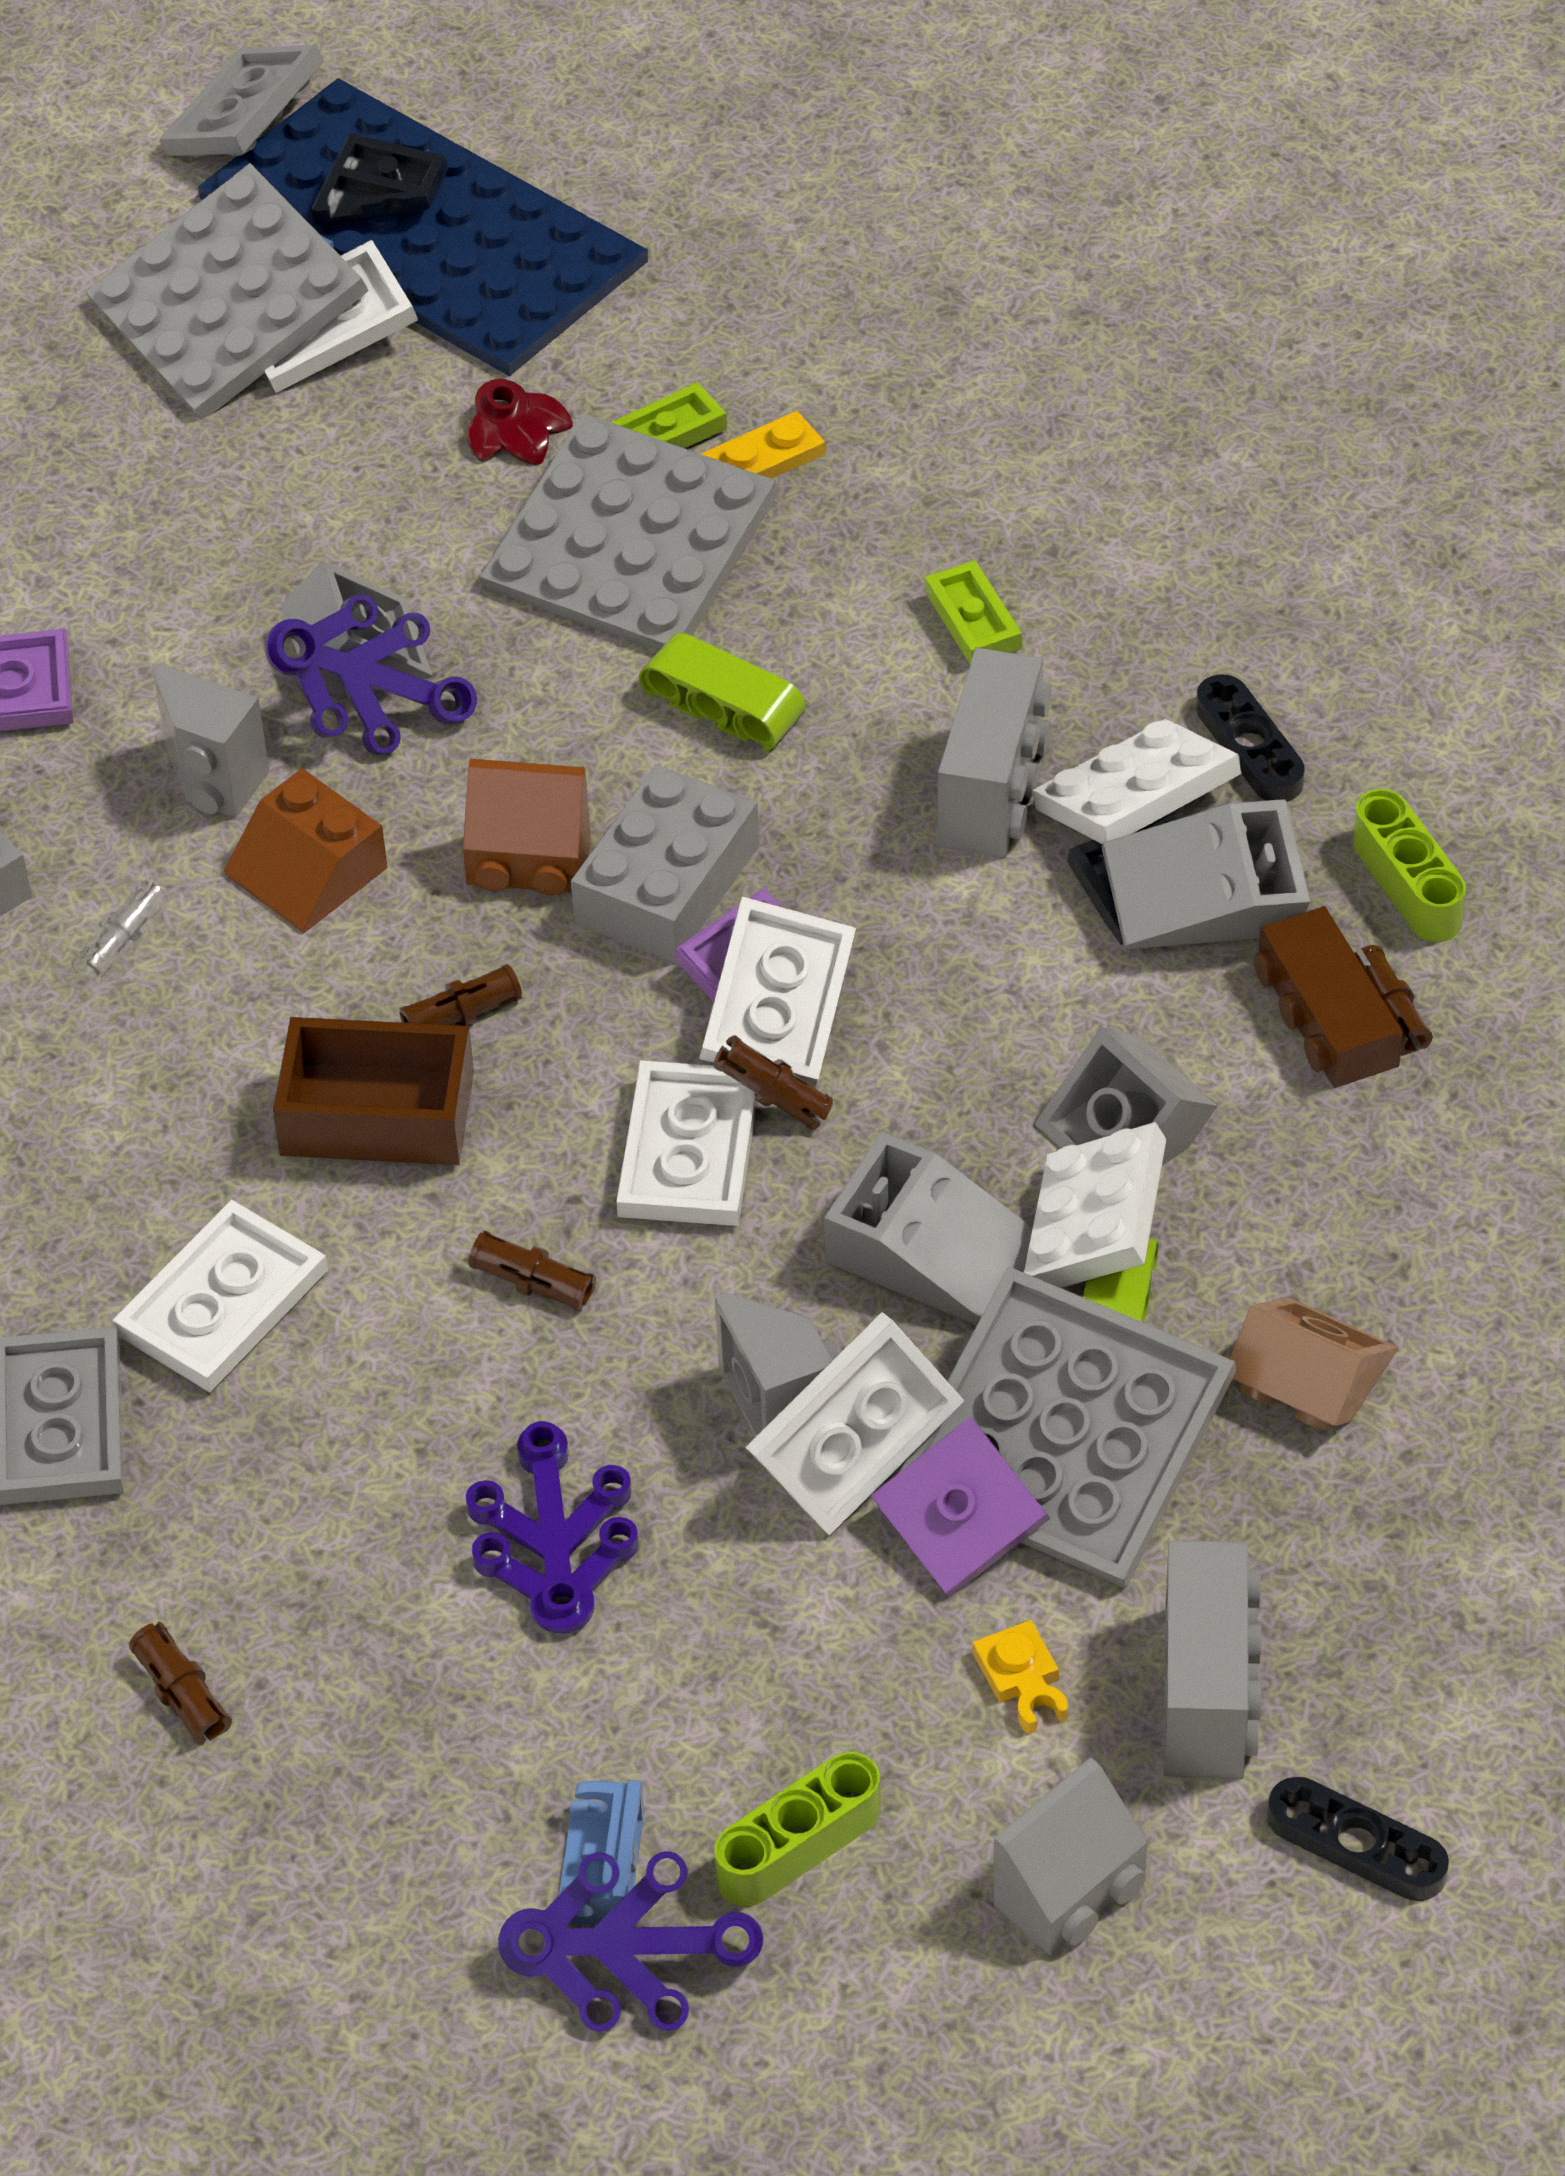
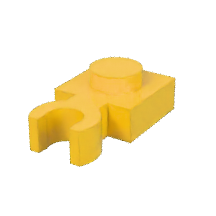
[972,1620,1068,1735]

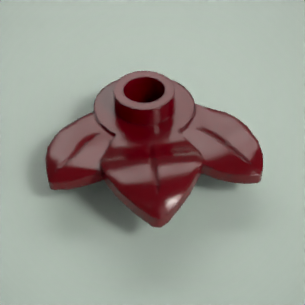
[467,379,573,465]

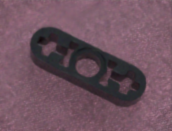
[1196,674,1305,802]
[1267,1777,1449,1901]

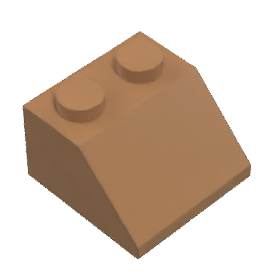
[1229,1297,1398,1430]

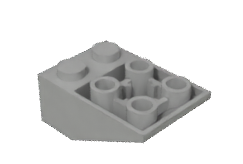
[1102,799,1311,949]
[824,1131,1033,1325]

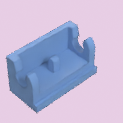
[559,1780,644,1925]

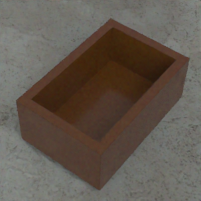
[273,1017,474,1165]

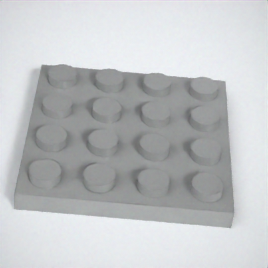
[85,163,369,420]
[480,413,778,651]
[899,1266,1237,1589]

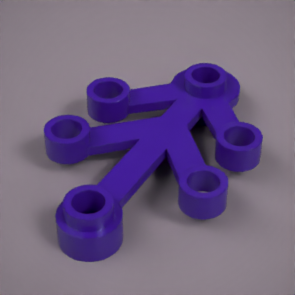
[265,594,477,755]
[466,1421,639,1634]
[498,1851,764,2032]

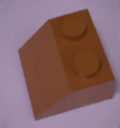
[463,758,591,896]
[224,768,388,933]

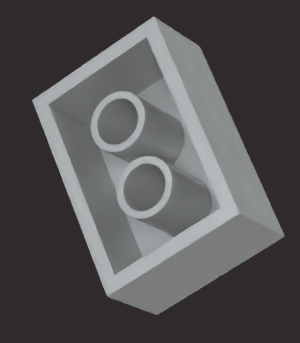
[938,647,1052,858]
[571,764,759,964]
[1164,1540,1261,1778]

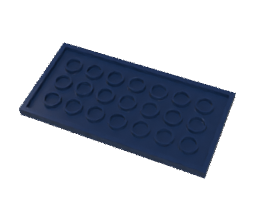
[198,78,648,377]

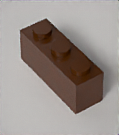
[1253,906,1403,1088]

